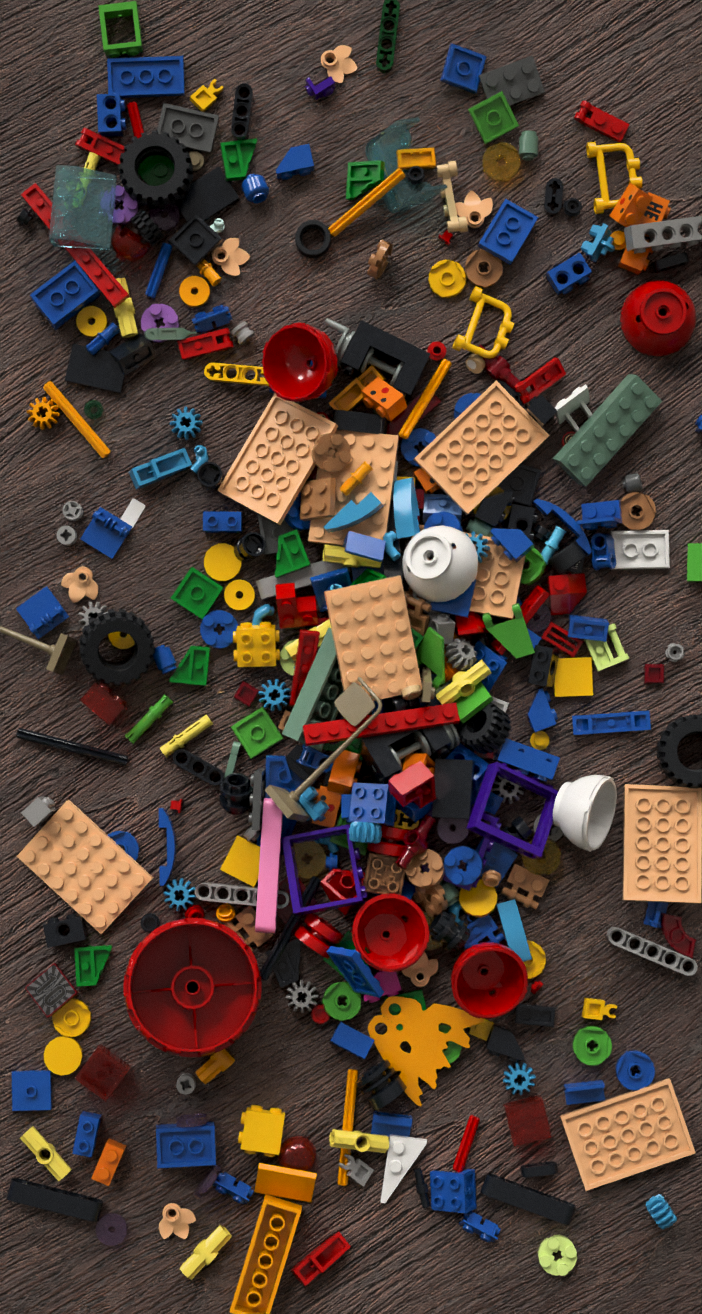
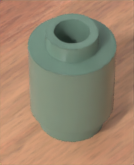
[519,131,538,161]
[466,517,495,537]

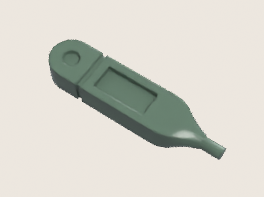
[144,328,197,340]
[224,741,241,779]

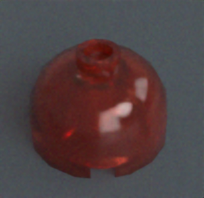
[111,225,150,262]
[278,1135,317,1172]

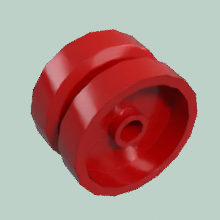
[366,824,410,857]
[294,913,344,959]

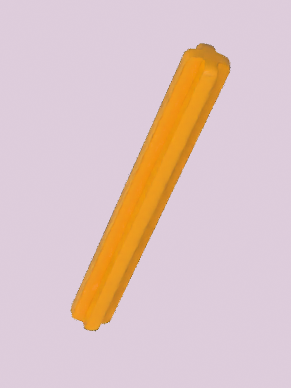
[328,168,405,237]
[399,359,452,439]
[43,381,111,458]

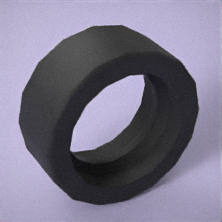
[295,220,331,258]

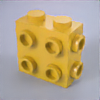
[233,622,280,667]
[238,1105,285,1157]

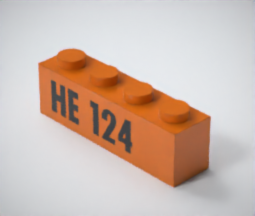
[618,192,671,275]

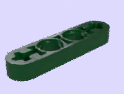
[376,0,400,73]

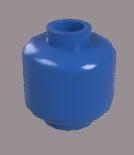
[242,174,269,204]

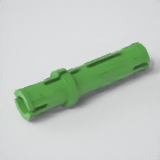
[125,694,173,744]

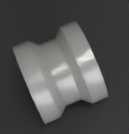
[231,321,255,345]
[62,501,84,522]
[56,526,78,546]
[176,1073,196,1095]

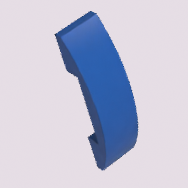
[532,499,592,556]
[572,710,651,735]
[159,808,176,886]

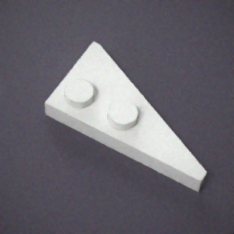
[380,1134,427,1203]

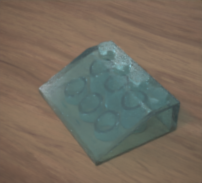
[49,165,117,249]

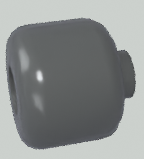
[622,473,642,493]

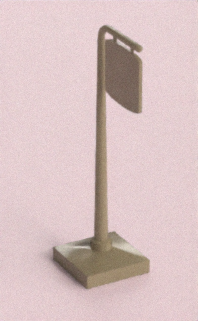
[0,626,77,675]
[265,677,382,822]

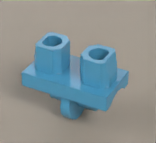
[581,223,615,262]
[299,786,329,822]

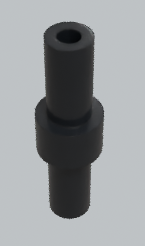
[414,1168,430,1208]

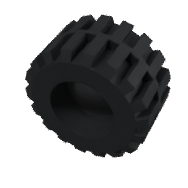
[458,702,511,754]

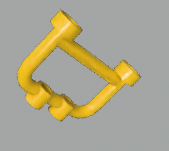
[586,142,642,214]
[452,286,514,359]

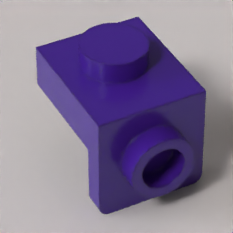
[305,76,335,100]

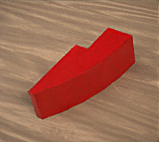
[291,1231,351,1286]

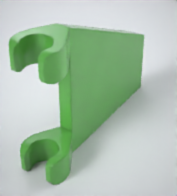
[483,603,535,659]
[416,627,445,690]

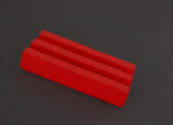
[541,622,584,658]

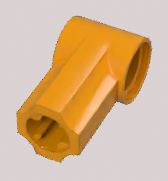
[195,1049,235,1085]

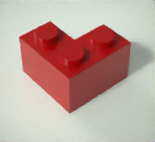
[275,583,318,629]
[388,761,436,809]

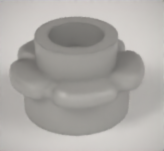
[665,643,684,662]
[243,825,261,842]

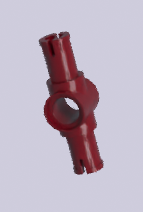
[479,344,521,391]
[395,815,436,870]

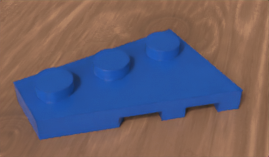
[265,755,300,803]

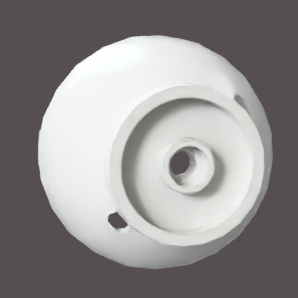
[402,525,478,602]
[553,775,617,852]

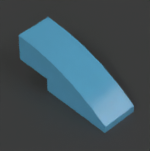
[129,448,192,490]
[393,478,420,539]
[324,492,383,533]
[496,899,532,962]

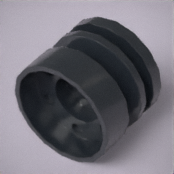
[355,1059,407,1111]

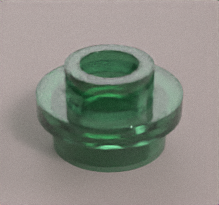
[84,400,103,419]

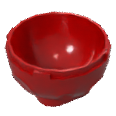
[262,323,338,402]

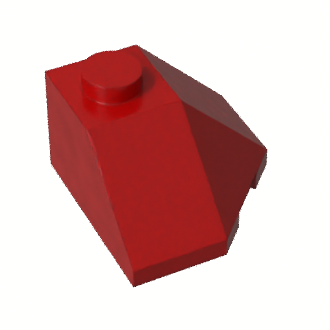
[546,574,587,616]
[453,612,489,637]
[320,869,365,916]

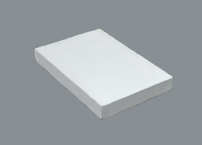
[611,530,670,570]

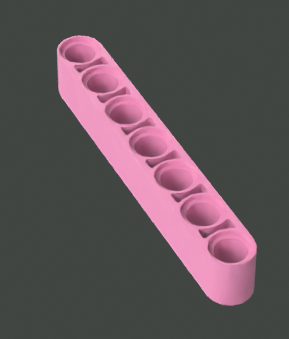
[255,798,283,934]

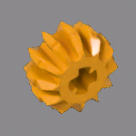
[27,397,60,430]

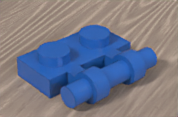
[464,915,505,949]

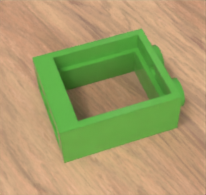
[98,1,143,58]

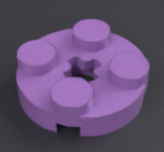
[100,185,138,225]
[141,304,179,343]

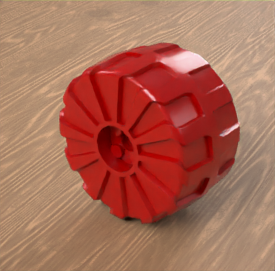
[123,918,262,1057]

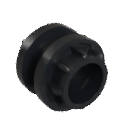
[220,773,254,815]
[429,911,470,952]

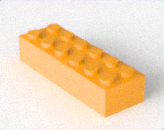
[229,1194,302,1314]

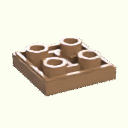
[363,852,405,895]

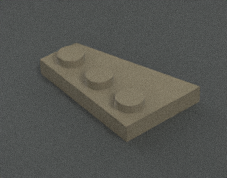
[419,665,435,703]

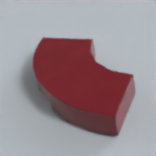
[661,913,696,958]

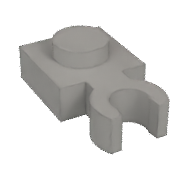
[338,1154,374,1187]

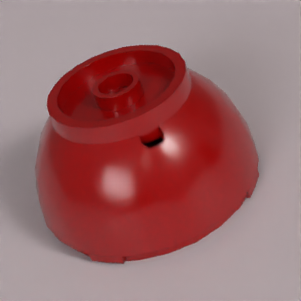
[620,280,696,356]
[352,893,429,972]
[451,942,528,1019]

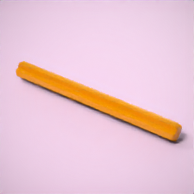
[338,1069,358,1186]

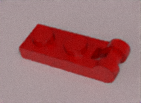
[574,101,630,143]
[75,128,125,166]
[177,328,234,360]
[514,358,566,403]

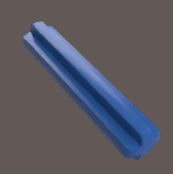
[145,243,172,298]

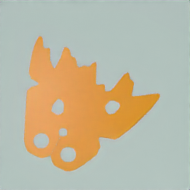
[368,996,484,1107]

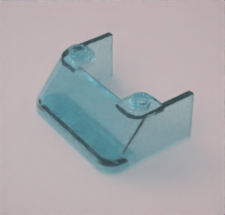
[365,117,448,213]

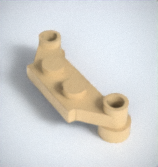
[437,161,468,233]

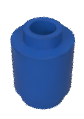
[153,645,177,674]

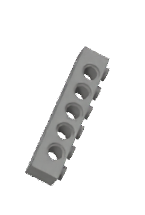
[624,216,702,254]

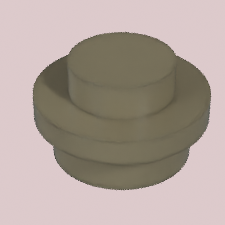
[189,151,204,171]

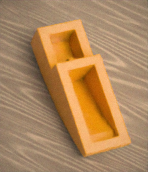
[329,365,387,411]

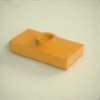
[396,148,436,170]

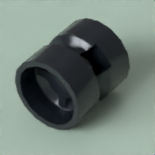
[197,462,224,490]
[234,532,266,562]
[384,695,420,713]
[501,816,534,852]

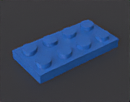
[107,56,185,98]

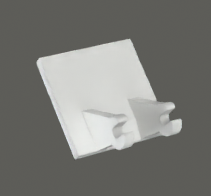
[555,384,592,432]

